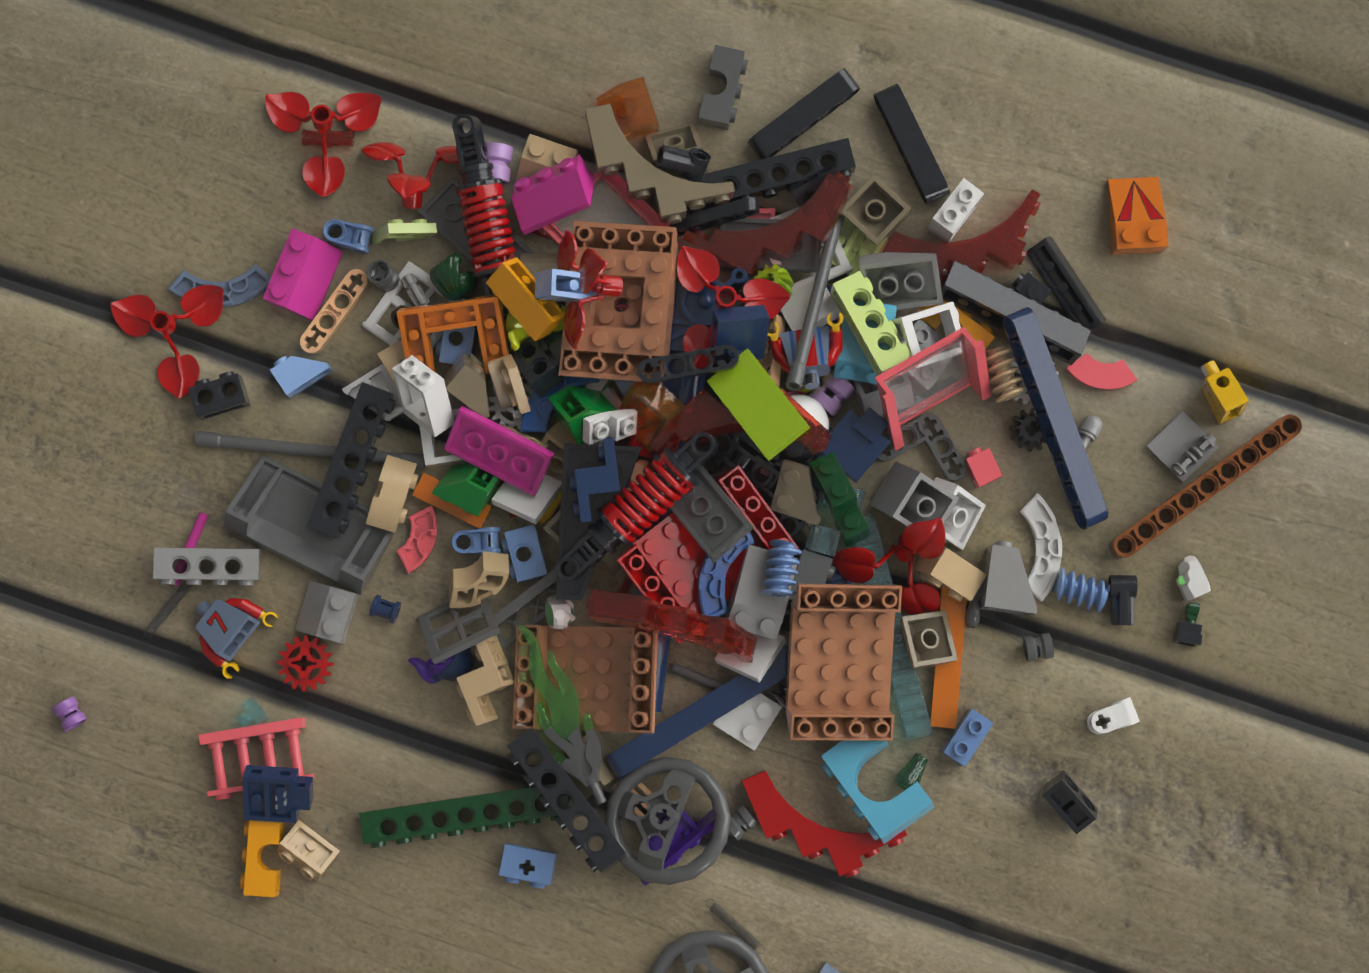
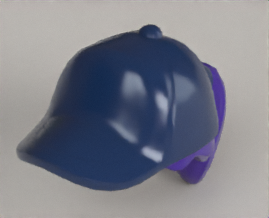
[408,634,474,684]

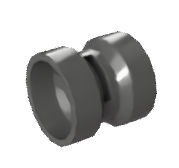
[366,260,400,292]
[1023,633,1054,662]
[729,804,758,841]

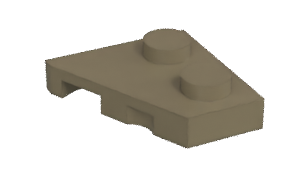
[771,459,821,525]

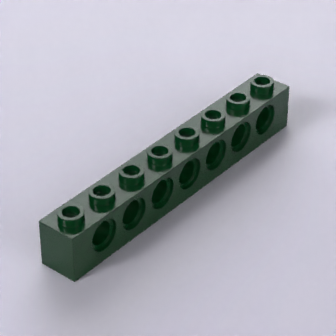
[359,783,570,848]

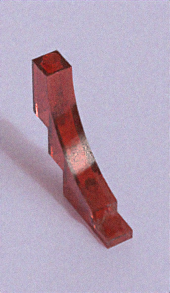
[682,172,854,275]
[650,388,832,455]
[586,589,757,663]

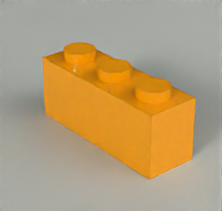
[486,257,565,341]

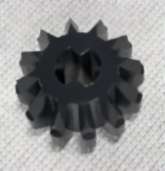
[1009,408,1047,452]

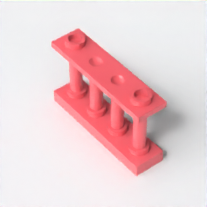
[198,717,315,800]

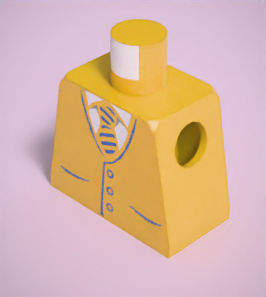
[1201,361,1249,425]

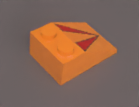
[1107,177,1168,255]

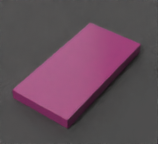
[443,406,554,497]

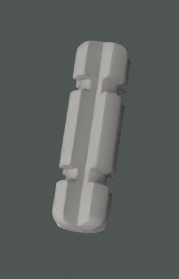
[401,273,430,306]

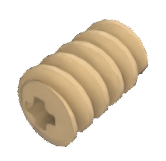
[985,346,1026,403]

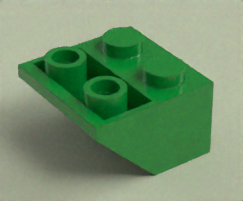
[548,385,616,446]
[432,462,501,516]

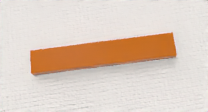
[929,586,967,729]

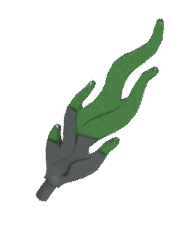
[518,625,606,805]

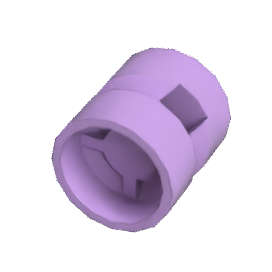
[486,142,513,185]
[808,369,855,418]

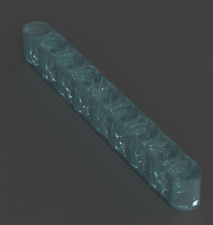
[854,513,933,741]

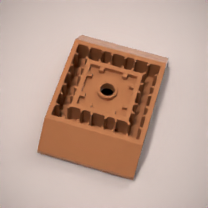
[559,221,678,383]

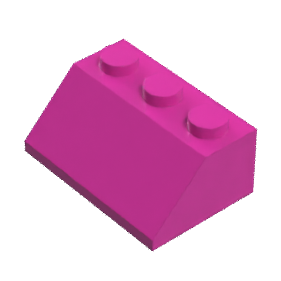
[511,155,595,235]
[263,228,343,321]

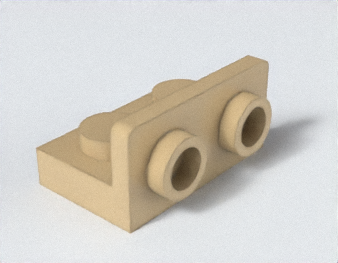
[487,354,531,414]
[277,820,340,882]

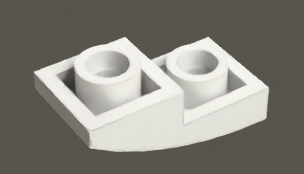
[583,409,637,445]

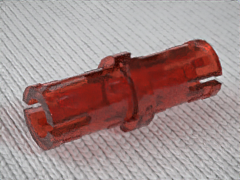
[302,128,354,148]

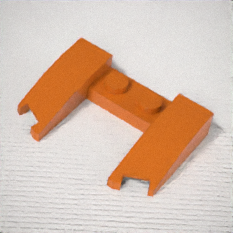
[397,295,509,374]

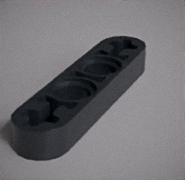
[669,197,760,237]
[637,345,739,384]

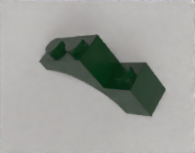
[810,452,869,548]

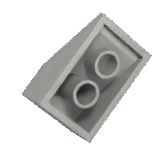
[859,252,943,310]
[725,544,798,640]

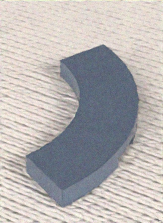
[168,264,271,308]

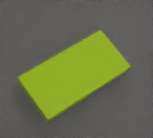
[707,348,810,461]

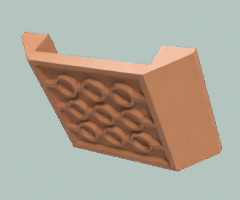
[785,584,902,741]
[512,625,658,733]

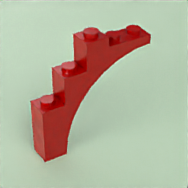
[741,770,907,878]

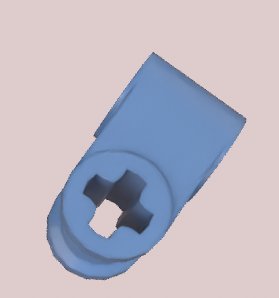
[323,219,375,254]
[452,527,502,555]

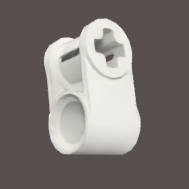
[1086,697,1140,734]

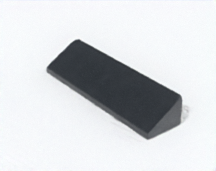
[1026,236,1106,330]

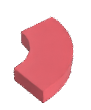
[1065,353,1138,390]
[397,505,438,574]

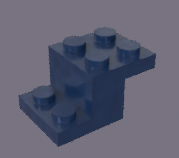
[569,438,620,522]

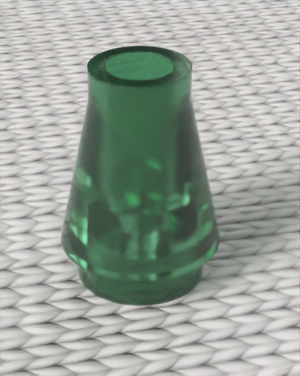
[895,753,928,790]

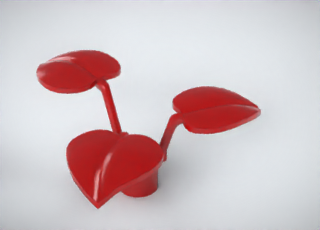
[265,92,382,197]
[361,142,460,209]
[557,230,623,349]
[676,246,791,369]
[110,285,224,399]
[831,517,946,615]

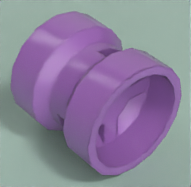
[51,697,87,732]

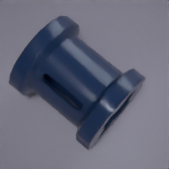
[369,594,402,624]

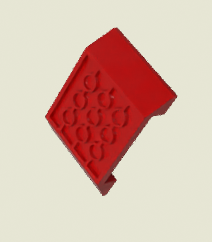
[616,465,799,644]

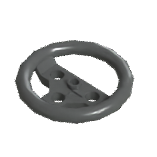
[604,757,731,885]
[650,930,769,973]

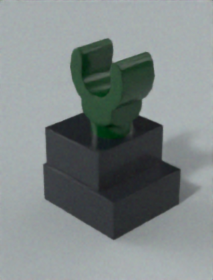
[1173,602,1203,647]

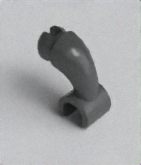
[965,588,983,628]

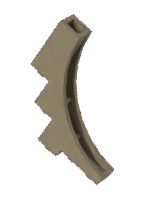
[585,104,735,224]

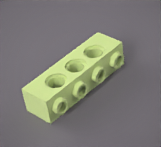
[830,271,910,376]

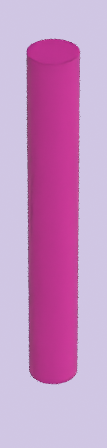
[173,512,209,586]

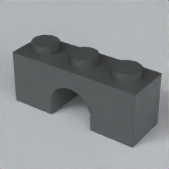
[699,45,748,130]

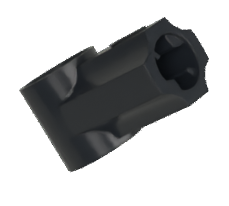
[656,145,711,182]
[1108,575,1138,625]

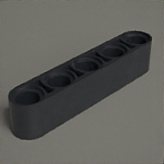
[747,68,861,160]
[873,84,950,204]

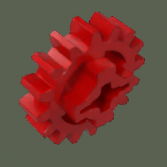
[277,635,335,692]

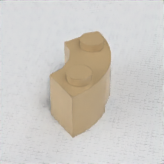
[366,455,419,533]
[449,551,509,608]

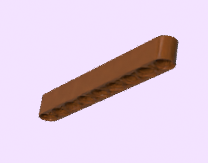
[1110,414,1302,559]

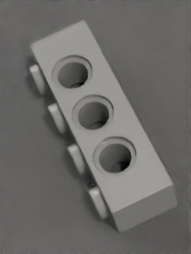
[153,548,261,585]

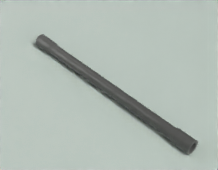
[786,196,849,391]
[195,431,425,470]

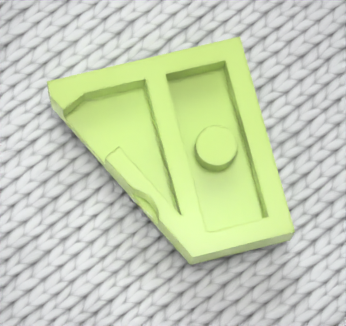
[372,219,437,244]

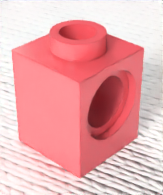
[964,447,1002,489]

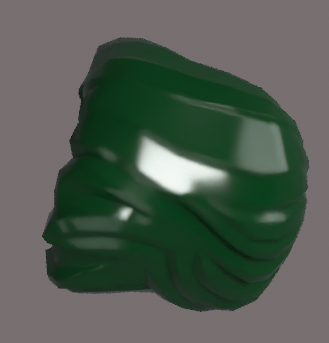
[429,253,478,301]

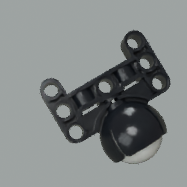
[701,394,833,537]

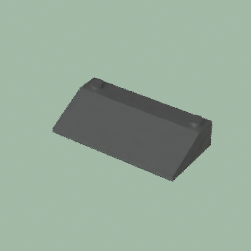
[224,455,399,595]

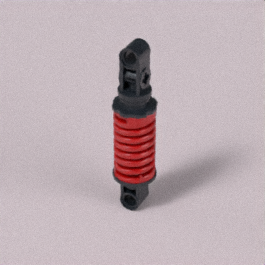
[452,114,516,314]
[556,432,719,581]

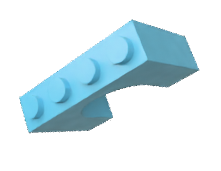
[821,740,935,844]

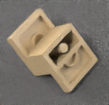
[456,635,514,726]

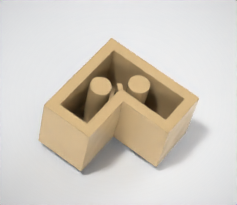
[913,547,987,602]

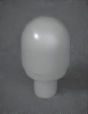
[1078,415,1102,449]

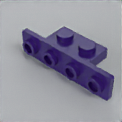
[639,809,715,886]

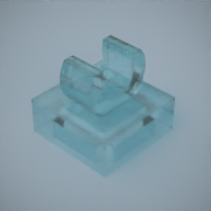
[237,698,270,727]

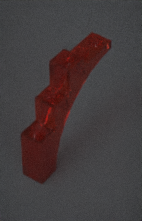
[883,189,1041,281]

